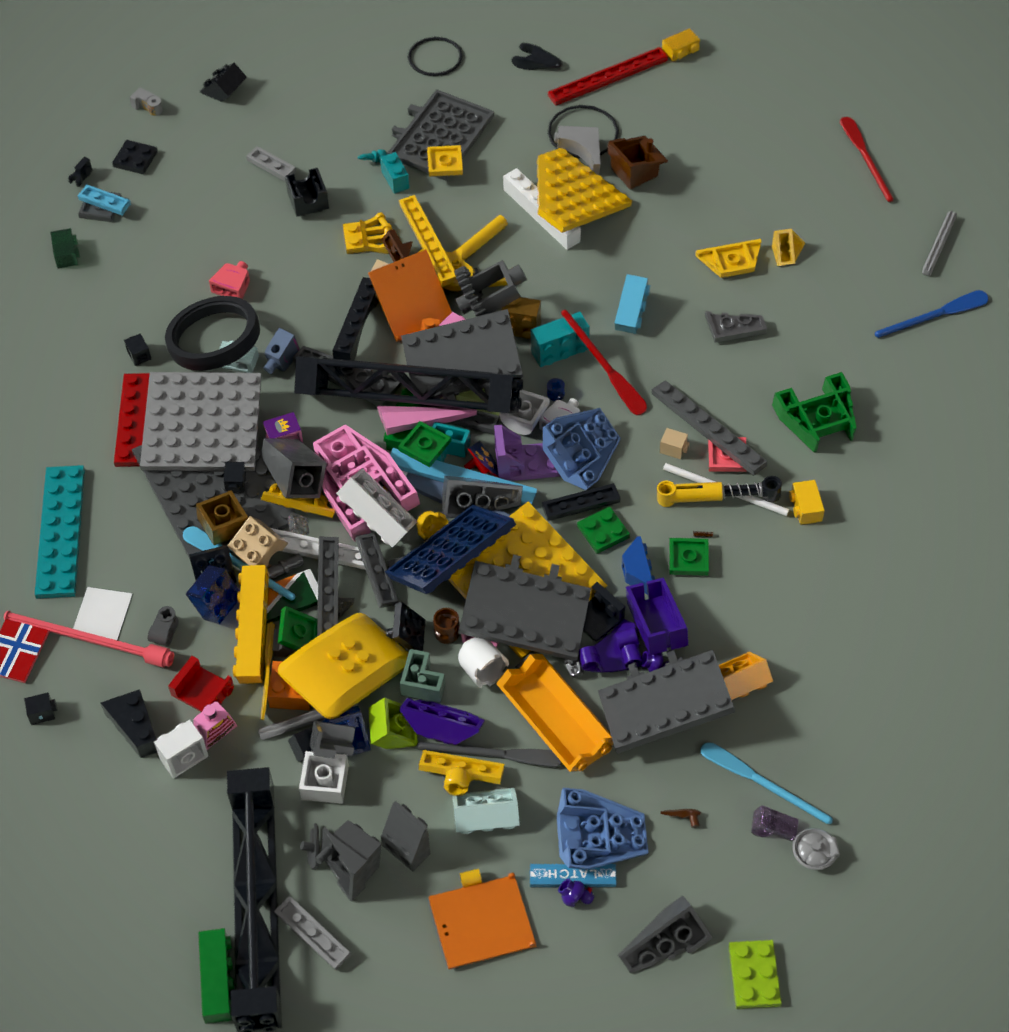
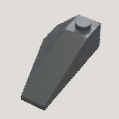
[618,895,713,973]

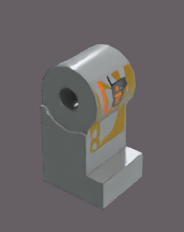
[130,87,163,116]

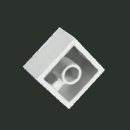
[154,720,209,779]
[299,751,349,804]

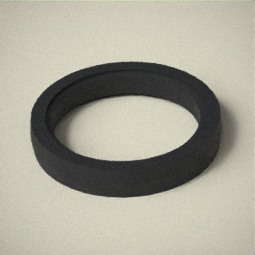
[165,296,260,371]

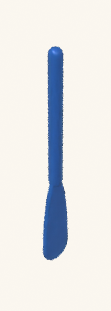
[875,290,988,338]

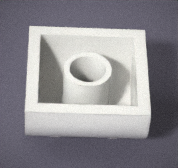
[499,390,550,435]

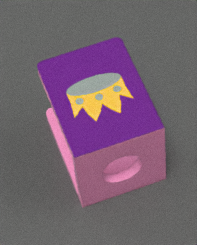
[263,412,303,443]

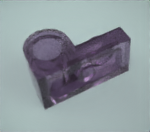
[751,805,798,841]

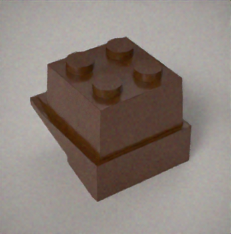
[608,136,668,190]

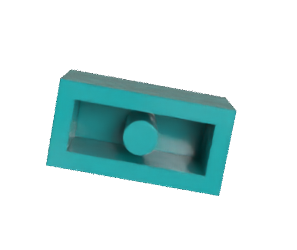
[380,152,410,194]

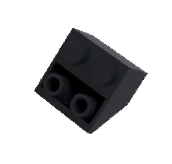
[200,62,247,102]

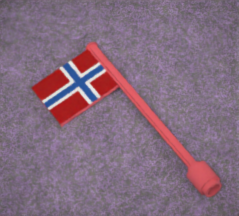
[0,611,174,683]

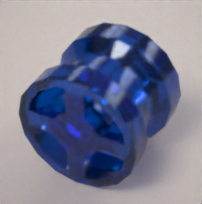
[547,378,565,401]

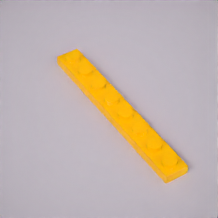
[399,195,458,287]

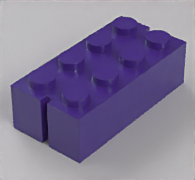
[626,578,689,655]

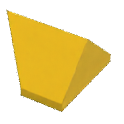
[772,229,805,266]

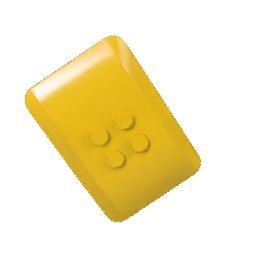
[278,613,409,719]

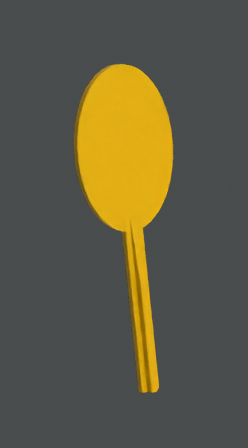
[261,622,275,720]

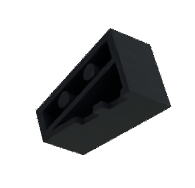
[100,689,157,758]

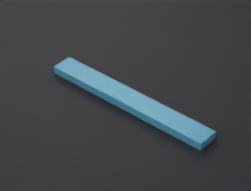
[390,448,537,505]

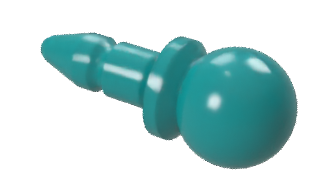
[358,149,388,162]

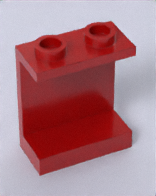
[168,656,234,712]

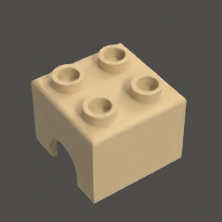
[227,516,288,568]

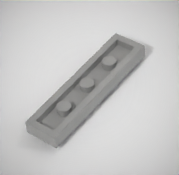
[274,896,351,971]

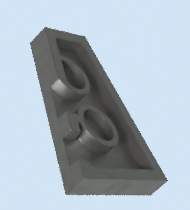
[705,311,767,343]

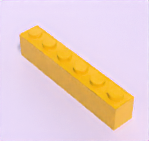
[233,565,269,684]

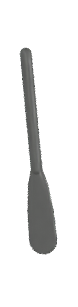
[416,742,562,767]

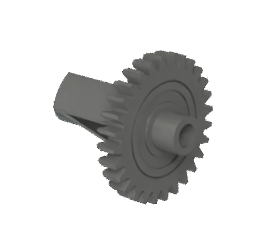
[454,260,527,317]

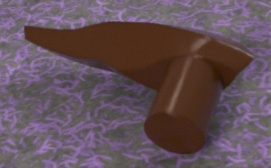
[660,809,701,828]

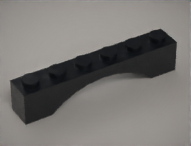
[332,277,379,369]

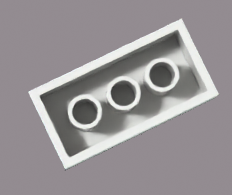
[336,468,417,547]

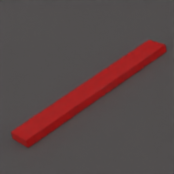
[548,47,668,106]

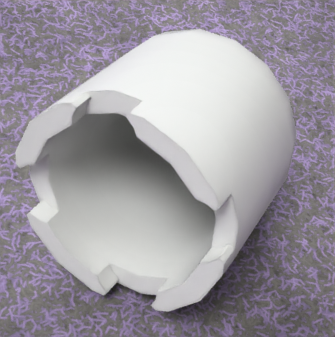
[458,637,509,688]

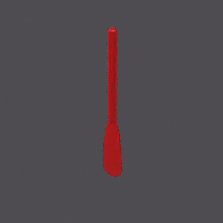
[840,117,893,202]
[561,309,647,415]

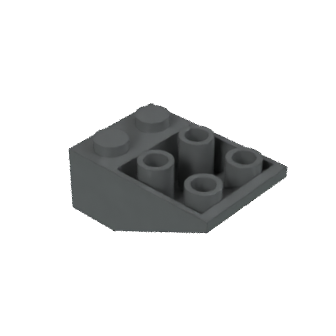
[381,801,430,871]

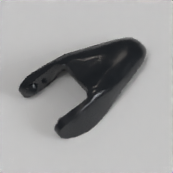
[511,42,563,70]

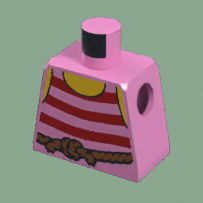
[193,701,237,750]

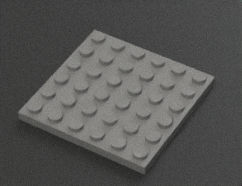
[140,372,262,471]

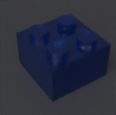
[186,565,240,624]

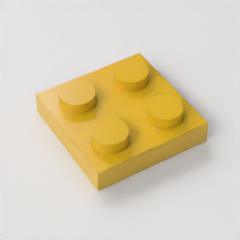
[427,145,463,177]

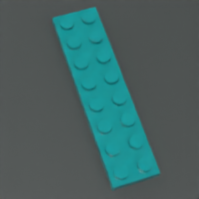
[35,465,85,599]

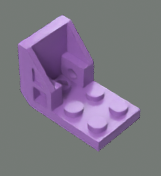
[494,425,560,481]

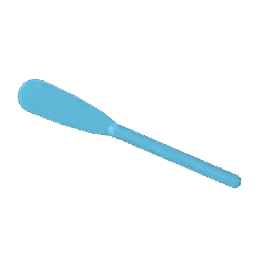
[183,526,295,601]
[701,742,833,824]

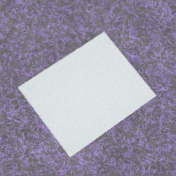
[73,587,132,640]

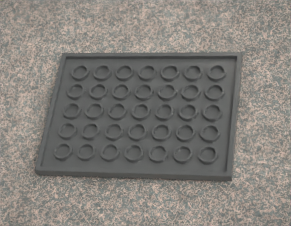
[132,445,300,559]

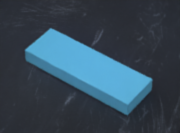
[78,185,131,215]

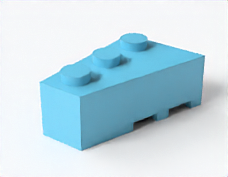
[614,274,651,334]

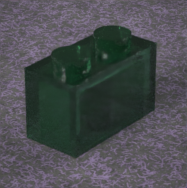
[50,228,80,269]

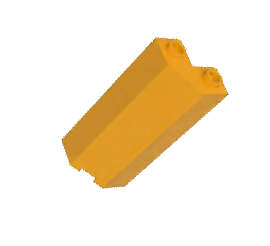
[496,654,613,772]

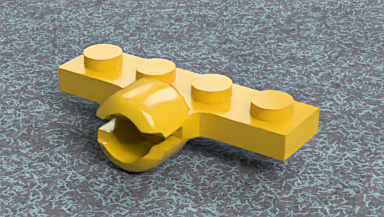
[419,750,505,796]

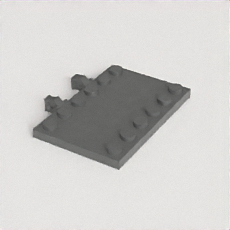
[388,89,494,181]
[401,309,523,408]
[458,554,591,661]
[598,650,736,754]

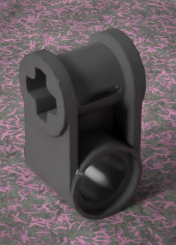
[148,606,179,646]

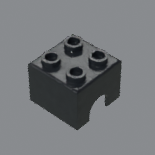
[285,167,329,217]

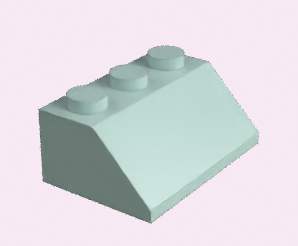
[452,788,520,834]

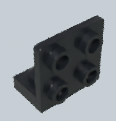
[583,582,625,642]

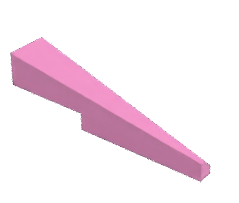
[377,406,477,435]

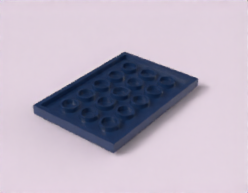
[385,505,516,594]

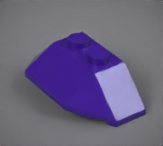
[400,698,485,745]

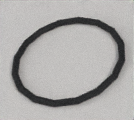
[408,37,463,76]

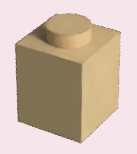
[659,428,690,459]

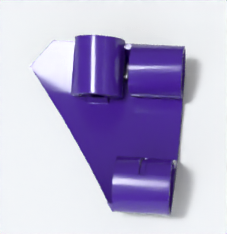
[578,619,643,673]

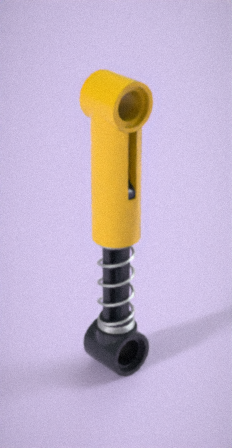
[657,476,782,507]

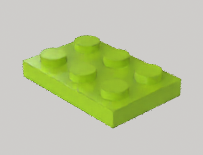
[728,940,781,1009]

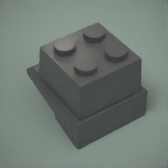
[315,820,381,901]

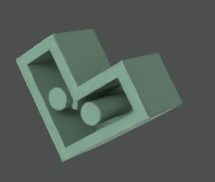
[400,649,445,703]

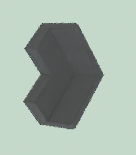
[310,721,355,759]

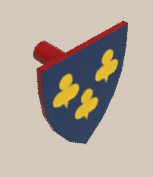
[464,441,499,478]

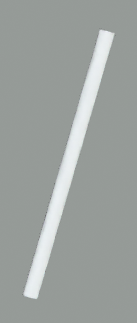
[663,463,789,516]

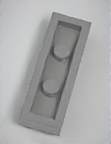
[246,146,296,182]

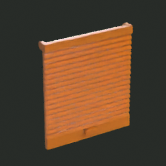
[368,249,452,342]
[428,873,537,970]

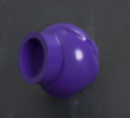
[641,651,669,672]
[558,878,594,907]

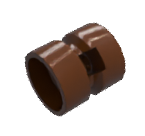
[433,608,460,644]

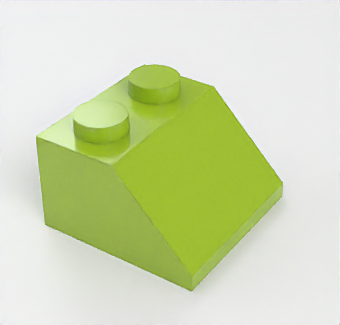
[368,698,418,749]

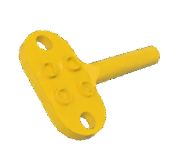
[417,215,508,291]

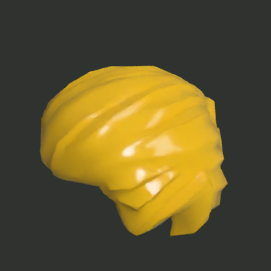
[416,510,449,541]

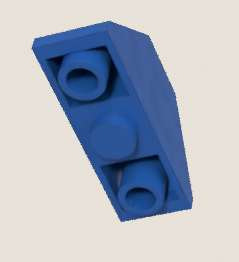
[621,536,655,595]

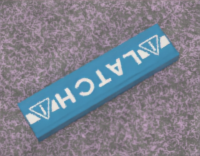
[530,864,616,887]

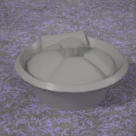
[793,828,840,870]

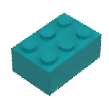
[531,312,590,367]

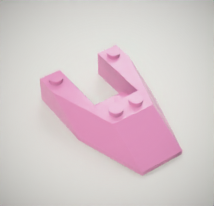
[313,424,420,542]

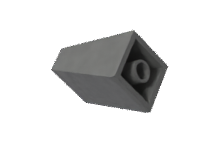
[261,438,327,498]

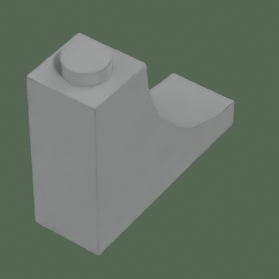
[554,126,600,175]

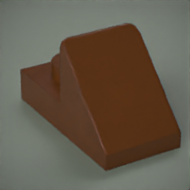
[381,229,413,262]

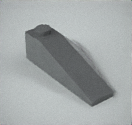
[442,475,523,518]

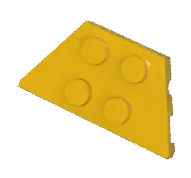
[695,239,761,278]
[261,483,335,518]

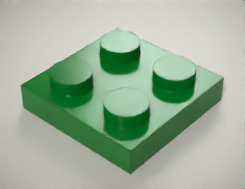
[398,421,451,467]
[577,506,630,554]
[669,538,709,576]
[278,606,317,651]

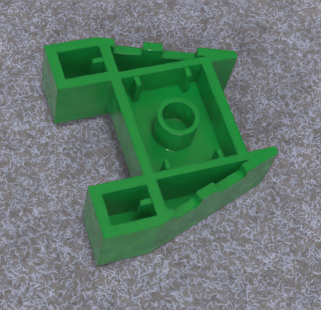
[772,372,856,452]

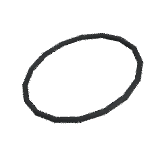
[548,105,619,158]

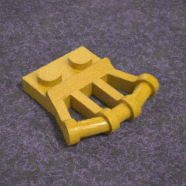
[343,212,392,254]

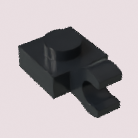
[68,157,93,187]

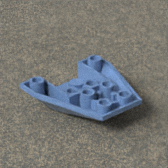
[543,408,621,490]
[557,788,648,870]

